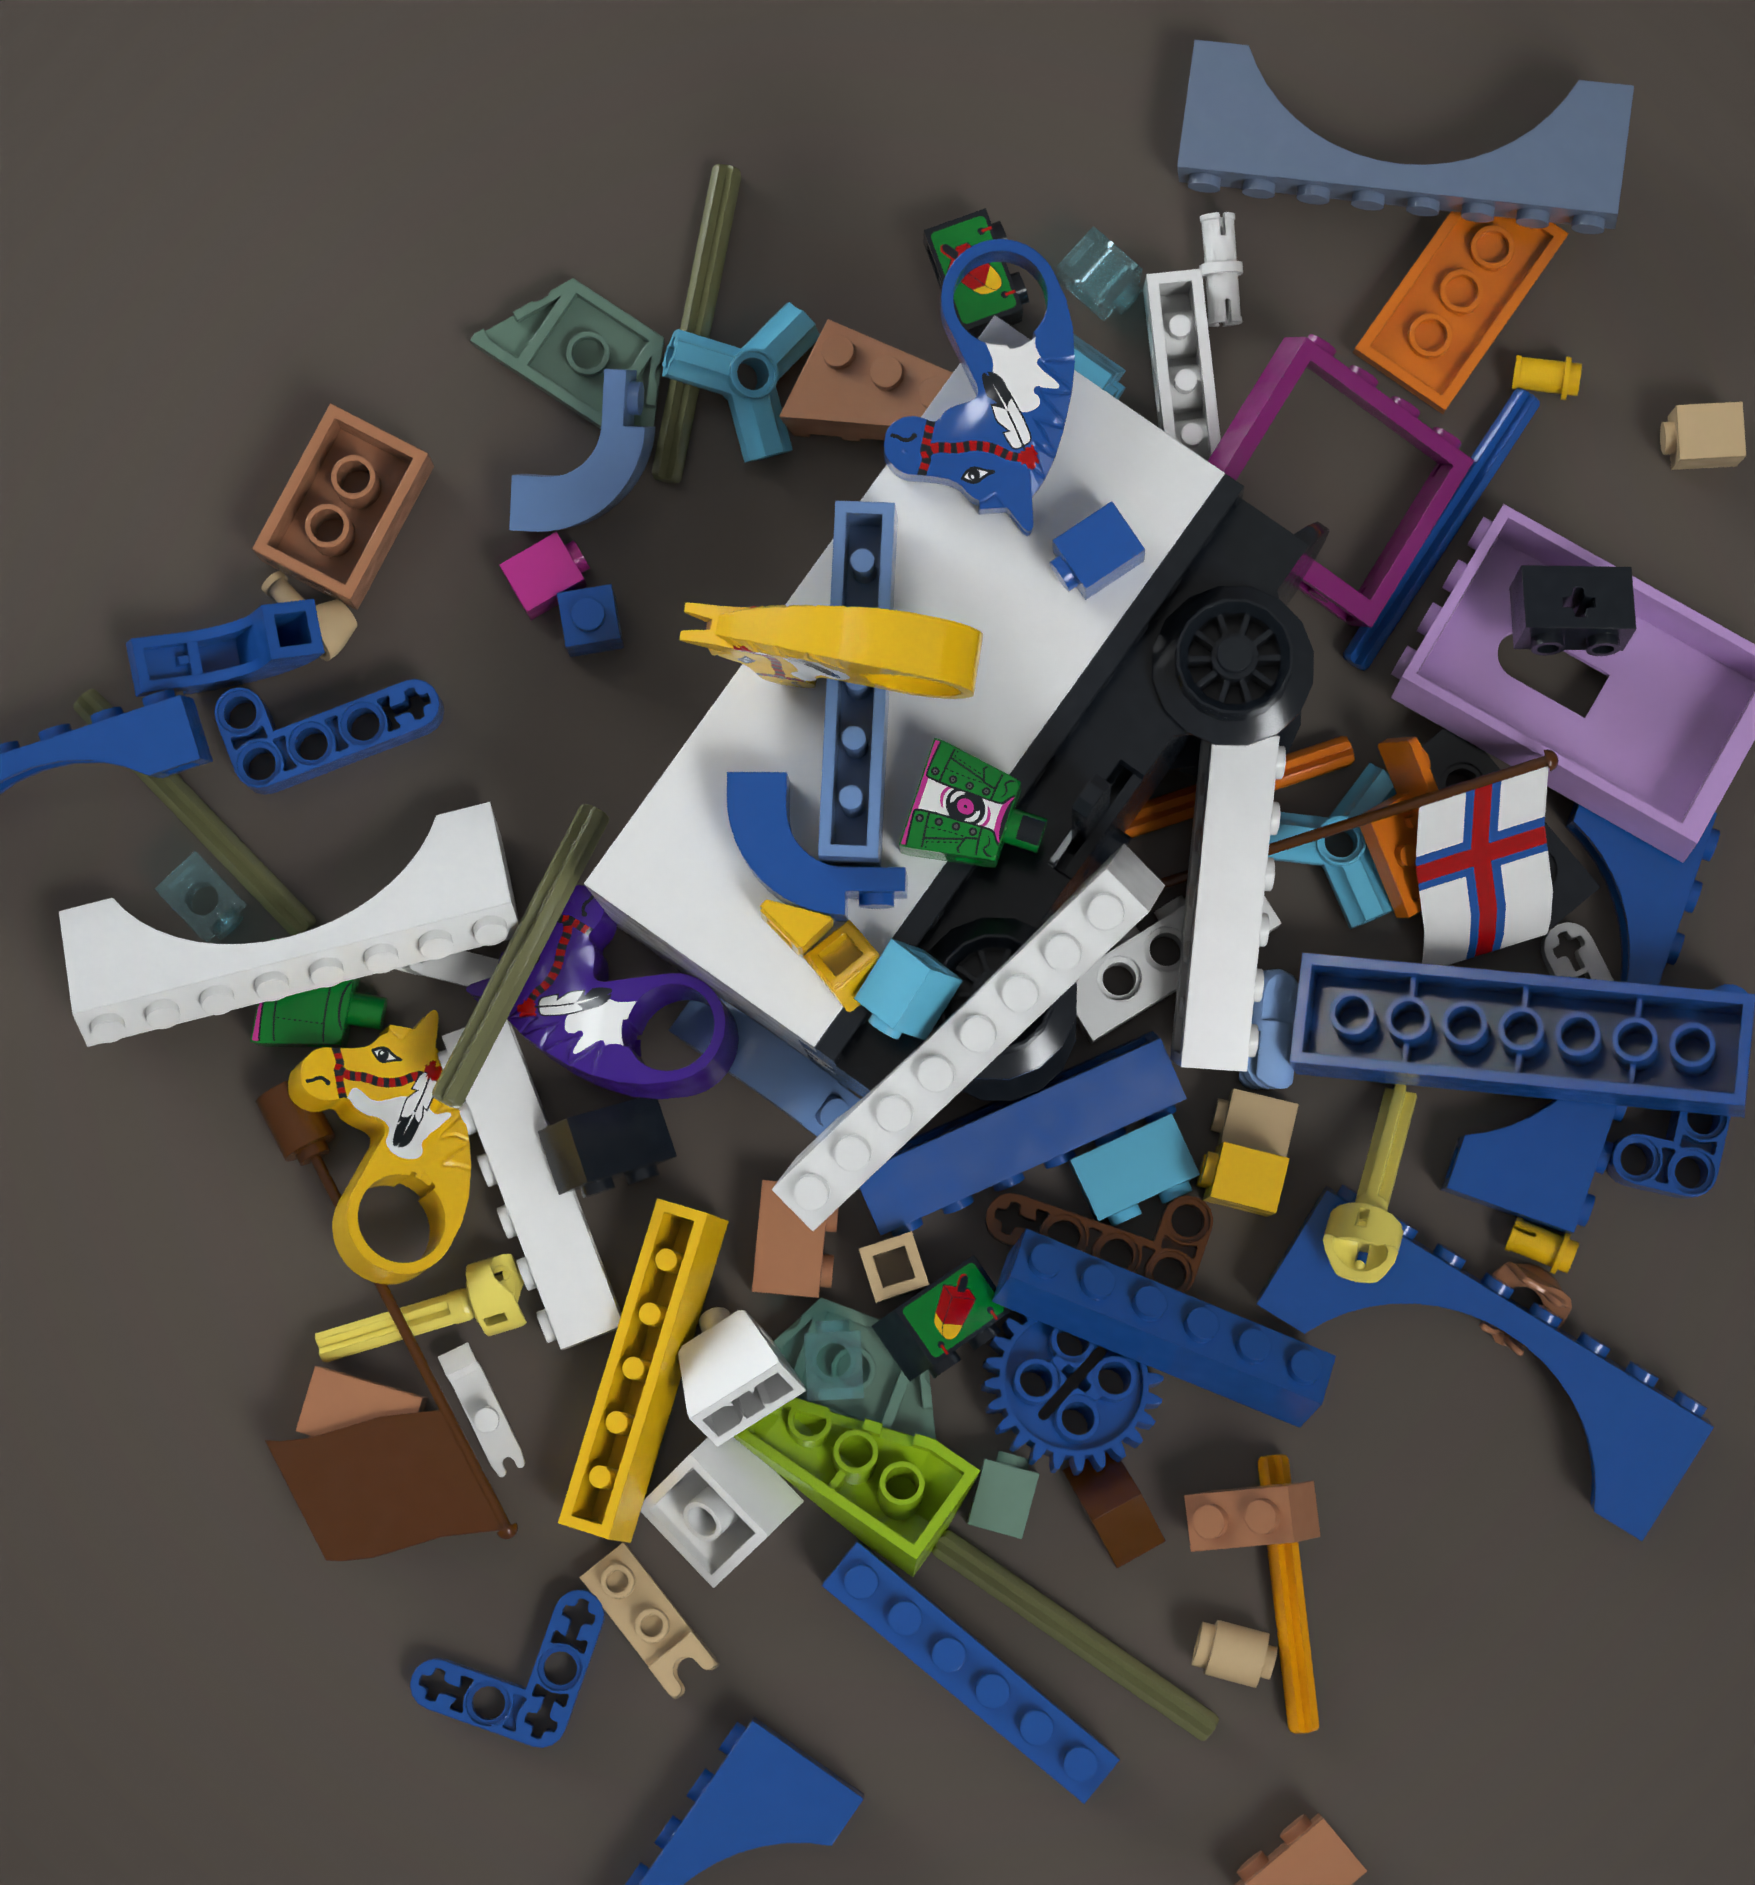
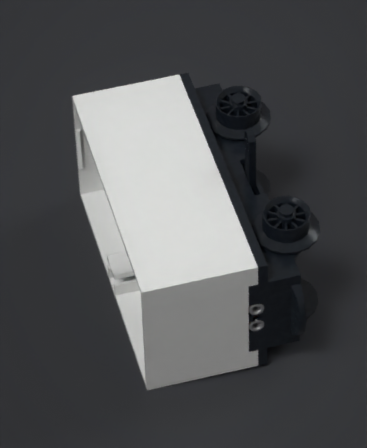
[584,315,1330,1101]

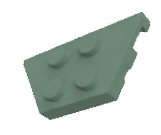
[470,278,665,429]
[774,1297,936,1440]

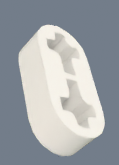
[1540,922,1614,981]

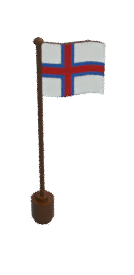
[1141,749,1559,966]

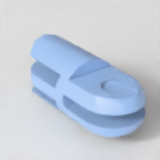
[1239,969,1299,1089]

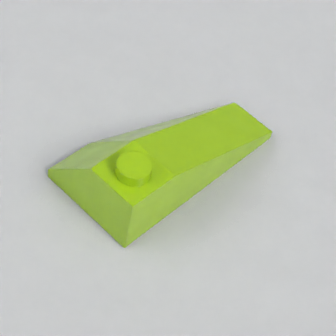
[734,1398,981,1577]

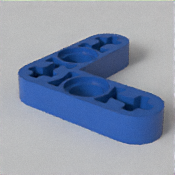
[410,1589,606,1748]

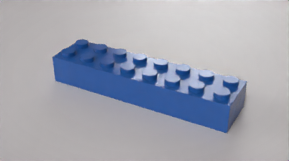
[1290,952,1755,1118]

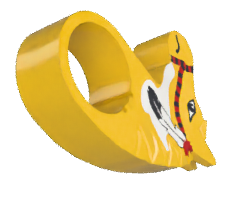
[679,603,983,699]
[288,1010,471,1285]

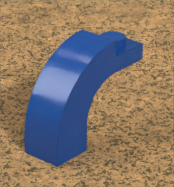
[126,599,325,697]
[727,772,908,922]

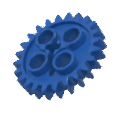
[981,1313,1164,1475]

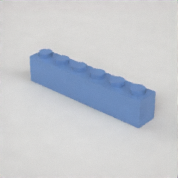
[818,501,898,867]

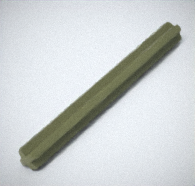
[652,164,741,483]
[73,688,316,936]
[432,804,609,1109]
[932,1530,1219,1741]

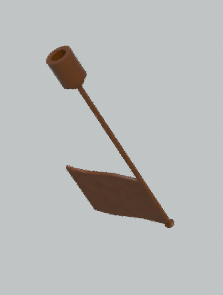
[255,1080,518,1562]

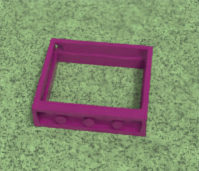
[1208,334,1474,628]

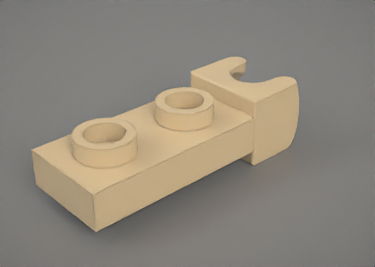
[579,1542,719,1699]

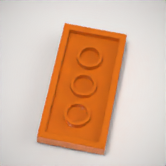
[1353,211,1569,414]

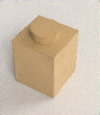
[1660,402,1746,470]
[1210,1088,1299,1157]
[859,1231,929,1303]

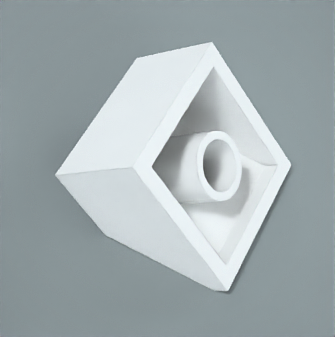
[640,1437,804,1588]

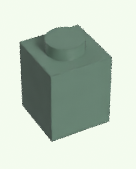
[967,1450,1039,1539]

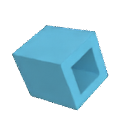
[854,938,963,1040]

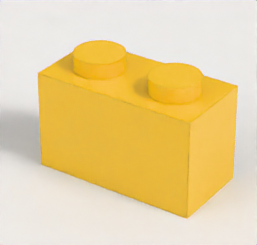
[1196,1142,1290,1217]

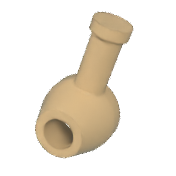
[261,571,357,661]

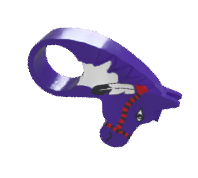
[466,885,739,1099]

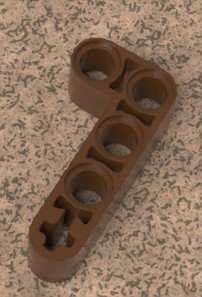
[985,1193,1213,1293]

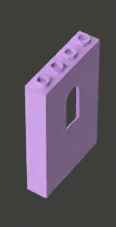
[1391,504,1755,863]

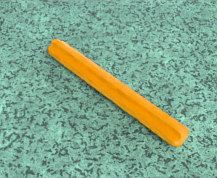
[1258,1454,1320,1734]

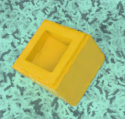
[760,899,834,956]
[803,919,881,1012]

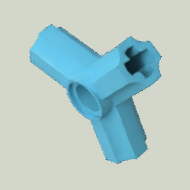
[662,302,820,463]
[1268,763,1397,929]

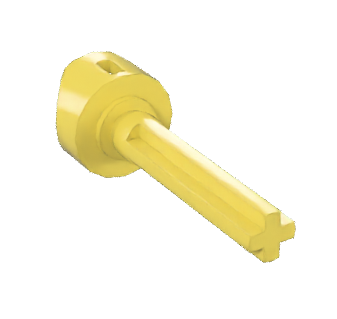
[1323,1084,1417,1283]
[315,1254,527,1362]

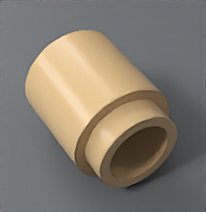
[1191,1620,1278,1688]

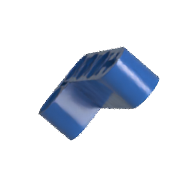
[214,679,444,795]
[1606,984,1747,1199]

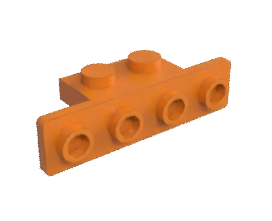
[1360,736,1439,918]

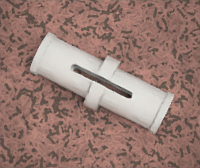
[1199,212,1243,327]

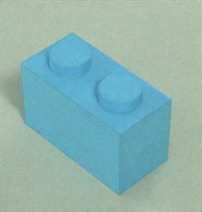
[1068,1114,1200,1227]

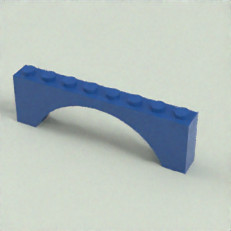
[1440,802,1720,1234]
[1256,1184,1714,1541]
[625,1717,864,1885]

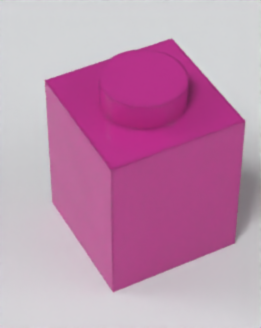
[499,531,590,620]

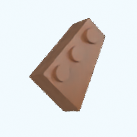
[779,319,953,441]

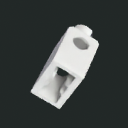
[678,1307,806,1447]

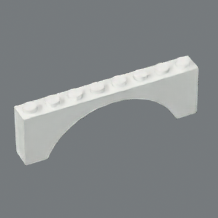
[59,802,520,1047]
[772,844,1165,1231]

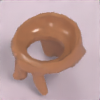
[1479,1262,1572,1356]

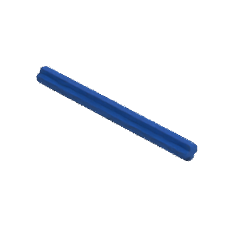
[1343,388,1540,671]

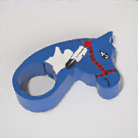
[884,239,1075,536]

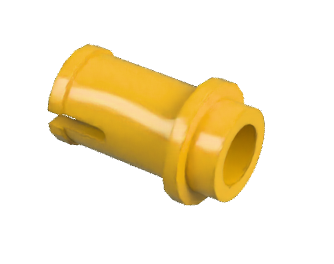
[1512,355,1582,400]
[1504,1216,1580,1274]

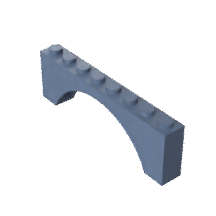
[1177,40,1634,234]

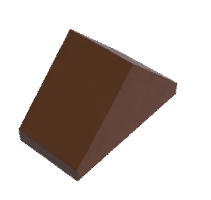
[1062,1452,1166,1568]

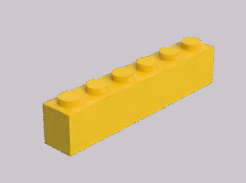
[558,1198,729,1543]

